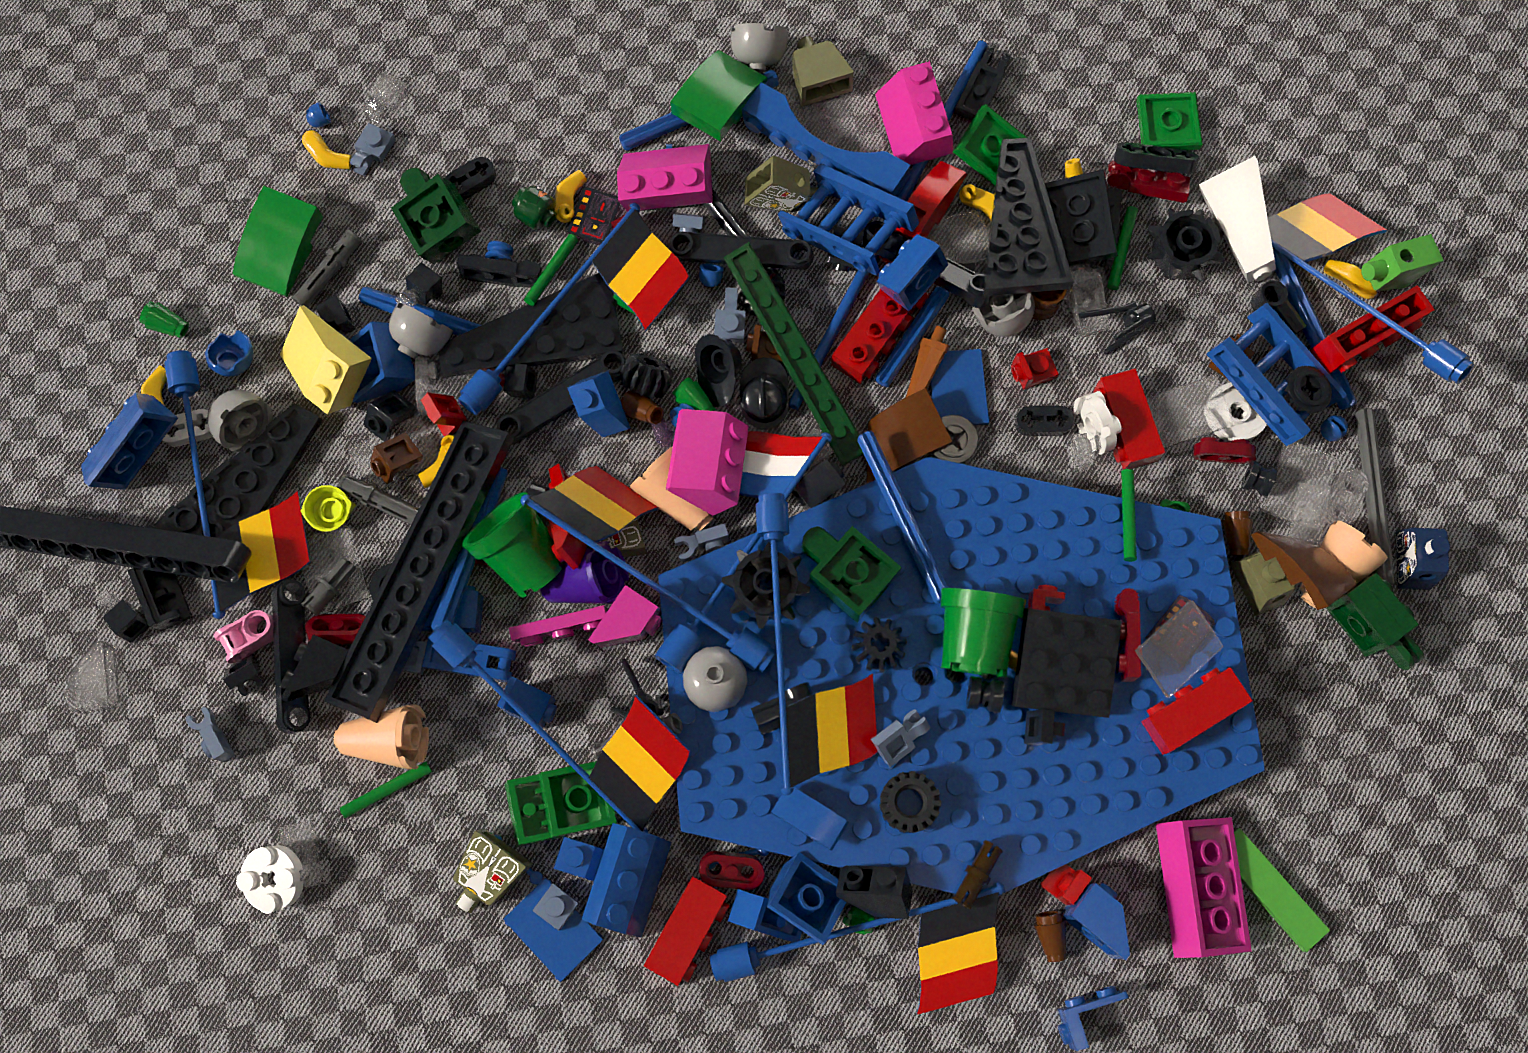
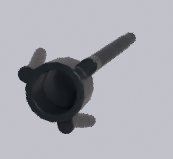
[1078,301,1156,355]
[610,658,664,718]

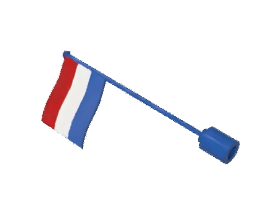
[654,431,832,674]

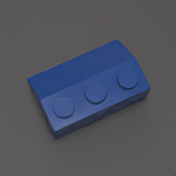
[81,392,178,490]
[581,823,672,938]

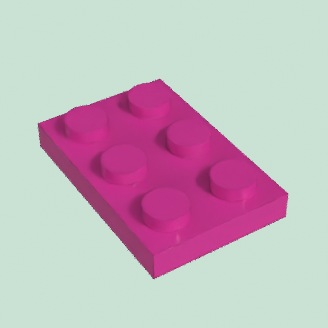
[509,605,608,647]

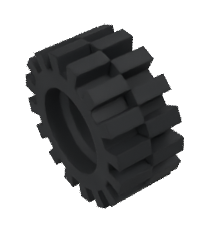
[879,771,941,833]

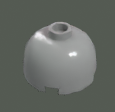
[730,23,788,72]
[973,292,1035,337]
[389,301,453,358]
[207,389,273,452]
[683,646,747,712]

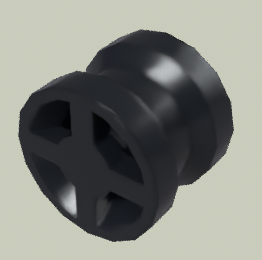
[1241,460,1278,497]

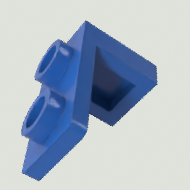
[1058,986,1129,1051]

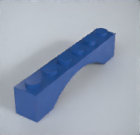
[742,82,910,197]

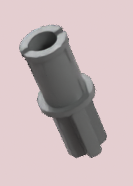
[301,558,356,616]

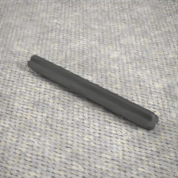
[1355,408,1395,586]

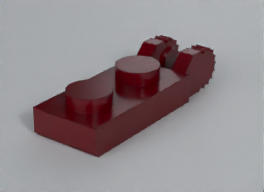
[1107,160,1190,203]
[1114,587,1141,682]

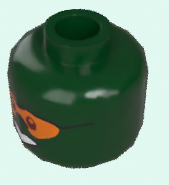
[512,185,557,230]

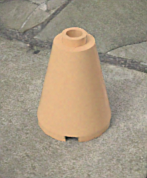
[629,446,713,531]
[1300,520,1388,608]
[334,704,429,770]

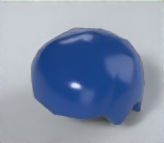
[205,330,254,377]

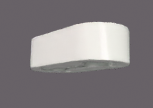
[162,409,213,447]

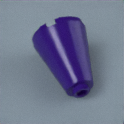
[540,541,629,604]

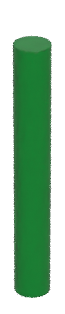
[1107,206,1138,290]
[524,234,578,306]
[1121,469,1137,562]
[340,761,433,819]

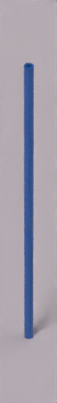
[789,40,988,410]

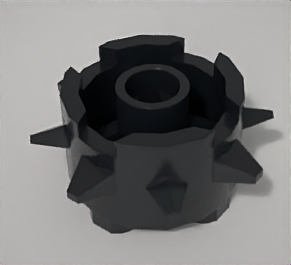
[1147,208,1225,281]
[721,542,810,629]

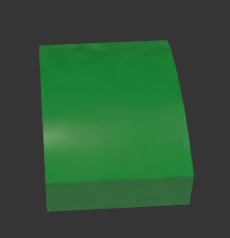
[670,50,767,142]
[232,186,323,297]
[505,761,617,847]

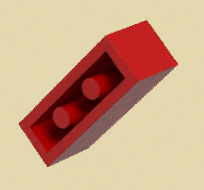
[1093,368,1165,470]
[1141,667,1253,755]
[643,876,730,986]

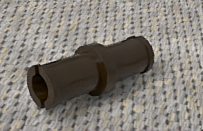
[952,840,1003,910]

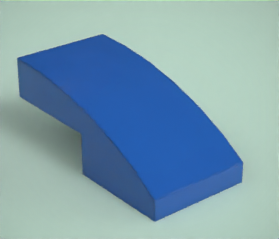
[771,787,849,851]

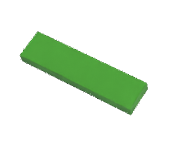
[1234,828,1330,952]

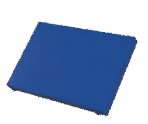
[930,349,990,426]
[503,878,604,982]

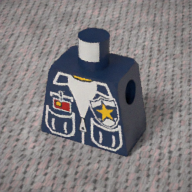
[1396,528,1450,591]

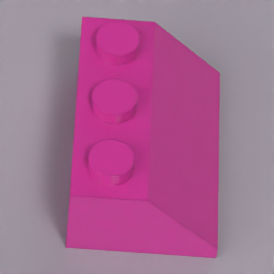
[875,61,953,165]
[617,144,713,212]
[666,409,749,516]
[588,585,662,648]

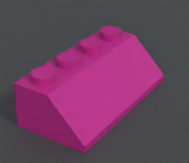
[1156,817,1252,958]

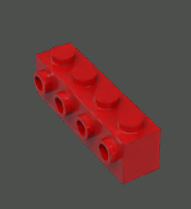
[1310,285,1435,374]
[831,289,930,385]

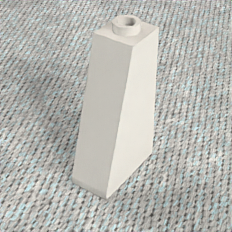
[1199,156,1276,283]

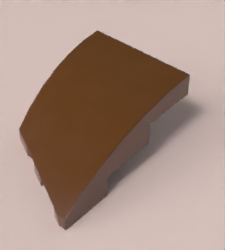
[866,388,952,484]
[1251,531,1357,610]

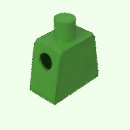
[1361,234,1444,291]

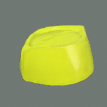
[301,485,356,531]

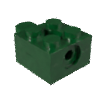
[391,168,481,264]
[802,526,902,623]
[1326,573,1424,670]

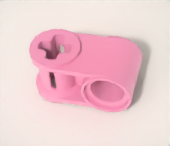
[214,610,274,664]

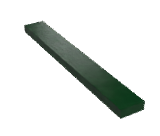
[723,242,864,466]

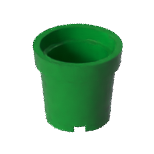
[462,492,566,597]
[941,588,1026,677]

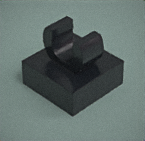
[223,653,263,696]
[1024,709,1065,746]

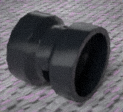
[966,676,1004,713]

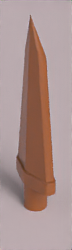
[906,326,949,397]

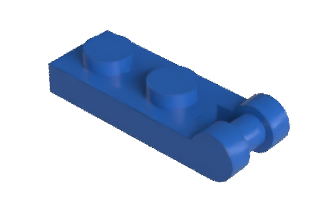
[422,636,517,683]

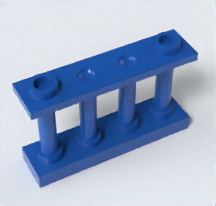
[778,163,919,276]
[1206,303,1347,446]

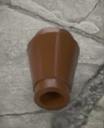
[621,391,664,424]
[1221,511,1254,556]
[1034,910,1067,962]

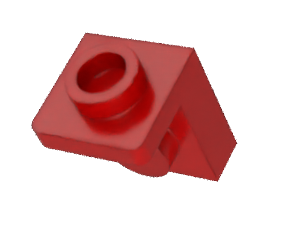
[1011,348,1059,390]
[420,392,467,436]
[1028,585,1066,611]
[1040,864,1092,905]

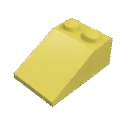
[280,305,372,414]

